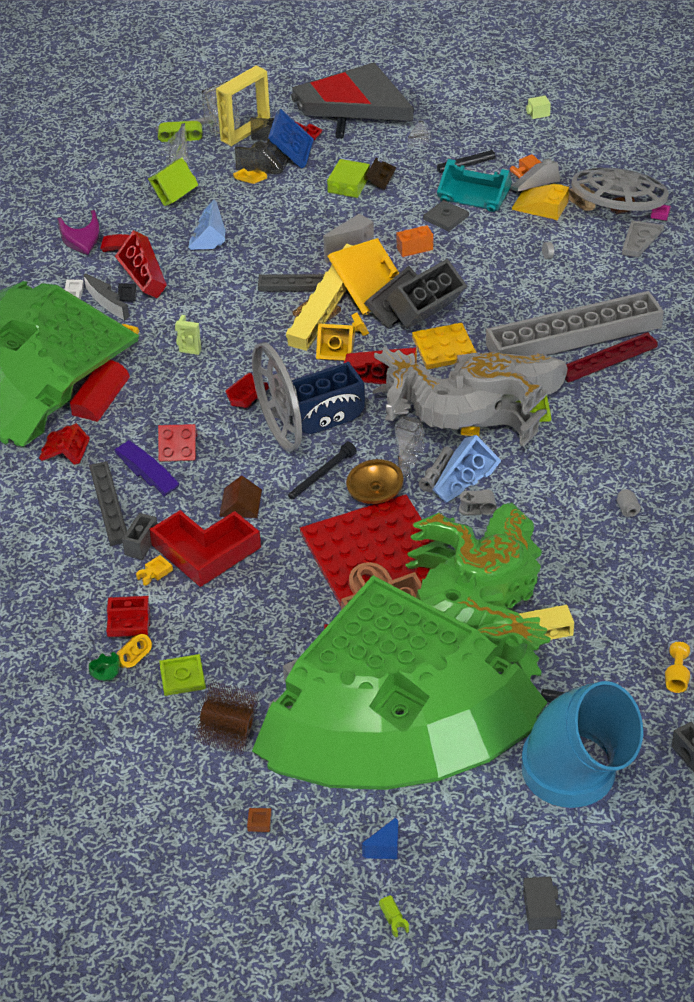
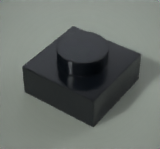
[118,283,136,301]

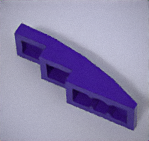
[114,440,179,497]

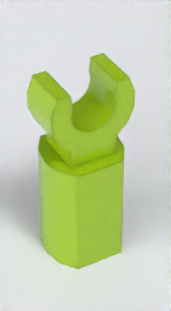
[379,895,409,937]

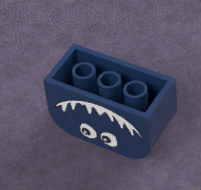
[291,362,365,434]

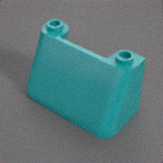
[437,159,512,212]

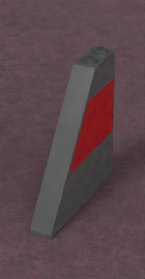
[291,62,413,121]

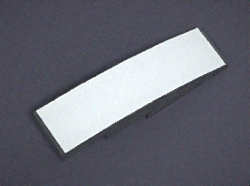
[83,273,129,320]

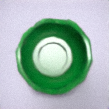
[89,652,120,681]

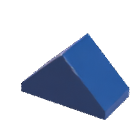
[362,818,399,859]

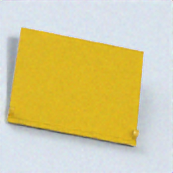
[327,238,399,315]

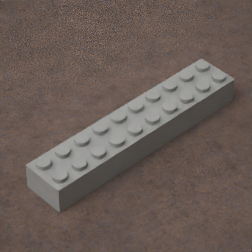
[486,291,664,356]

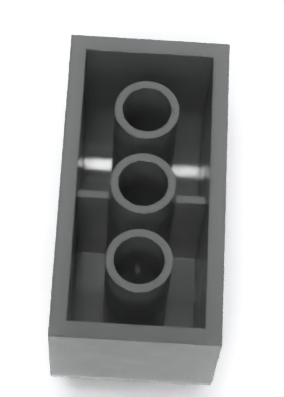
[386,258,467,329]

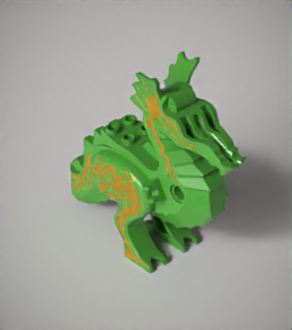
[406,502,551,679]

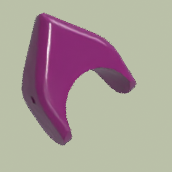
[57,210,100,255]

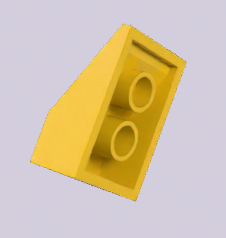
[512,184,569,220]

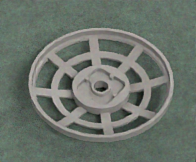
[571,168,669,211]
[252,342,302,452]

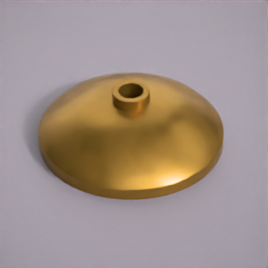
[346,459,404,504]

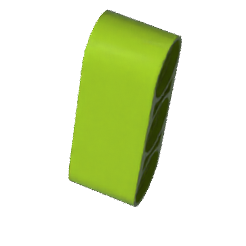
[158,121,202,142]

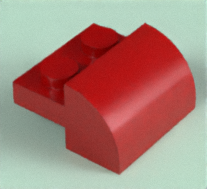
[106,596,150,637]

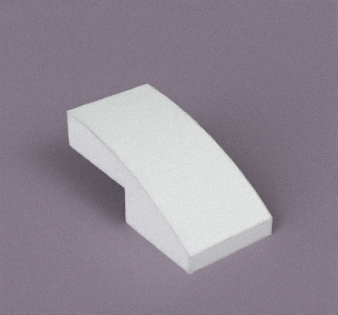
[65,280,84,299]

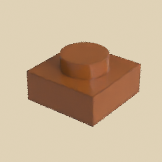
[247,808,272,832]

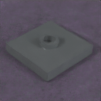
[423,200,469,232]

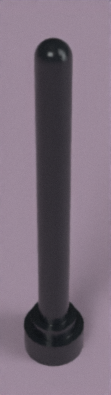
[288,441,357,499]

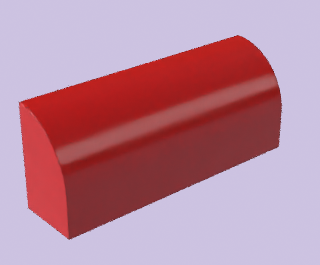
[70,360,130,422]

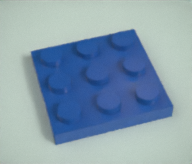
[268,109,314,168]

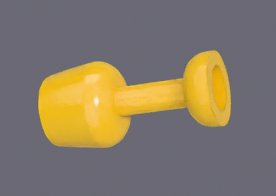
[665,642,690,693]

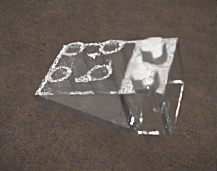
[395,415,425,479]

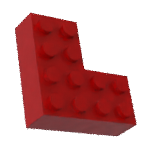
[149,510,261,587]

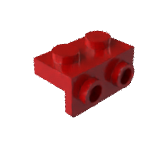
[225,373,269,408]

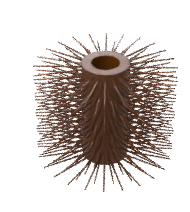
[195,681,259,755]

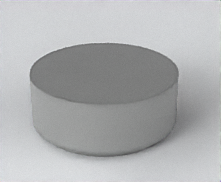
[542,242,554,259]

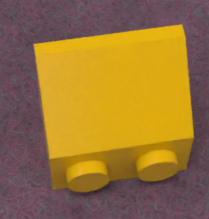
[316,324,355,361]

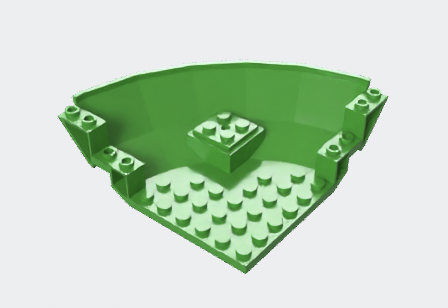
[0,281,139,447]
[252,575,547,790]

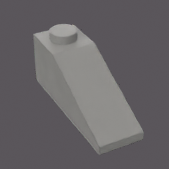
[510,159,560,191]

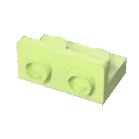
[175,315,201,355]

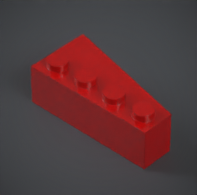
[344,347,417,384]

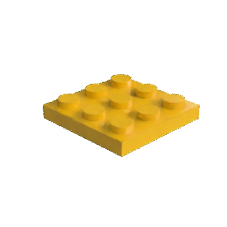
[412,323,476,370]

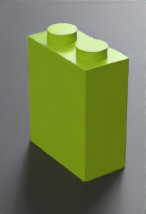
[148,157,198,206]
[327,159,370,198]

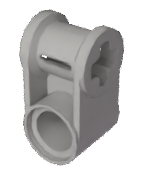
[459,489,497,516]

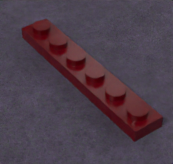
[565,332,658,383]

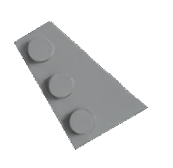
[622,220,664,257]

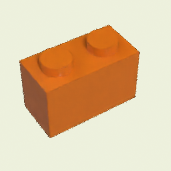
[396,225,433,257]

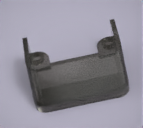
[235,117,290,174]

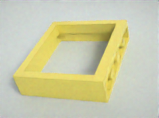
[216,65,271,146]

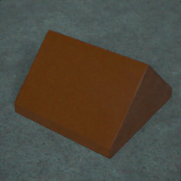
[219,475,262,518]

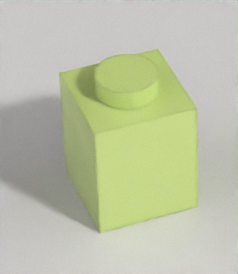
[526,95,551,119]

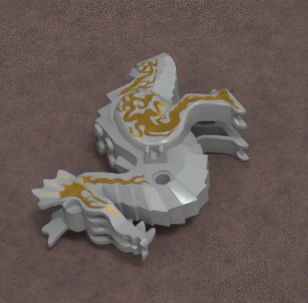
[373,347,568,447]

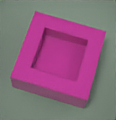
[651,205,671,221]

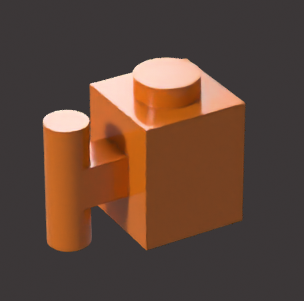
[510,154,542,178]

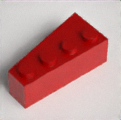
[115,230,167,298]

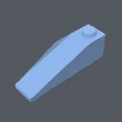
[188,200,226,250]
[433,435,501,503]

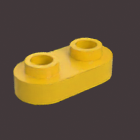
[117,634,152,668]

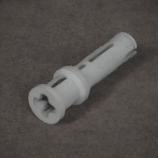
[419,447,454,492]

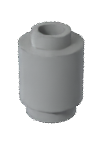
[617,489,641,517]

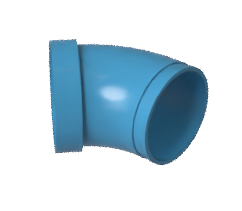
[522,681,643,808]

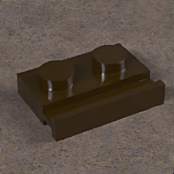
[364,158,397,190]

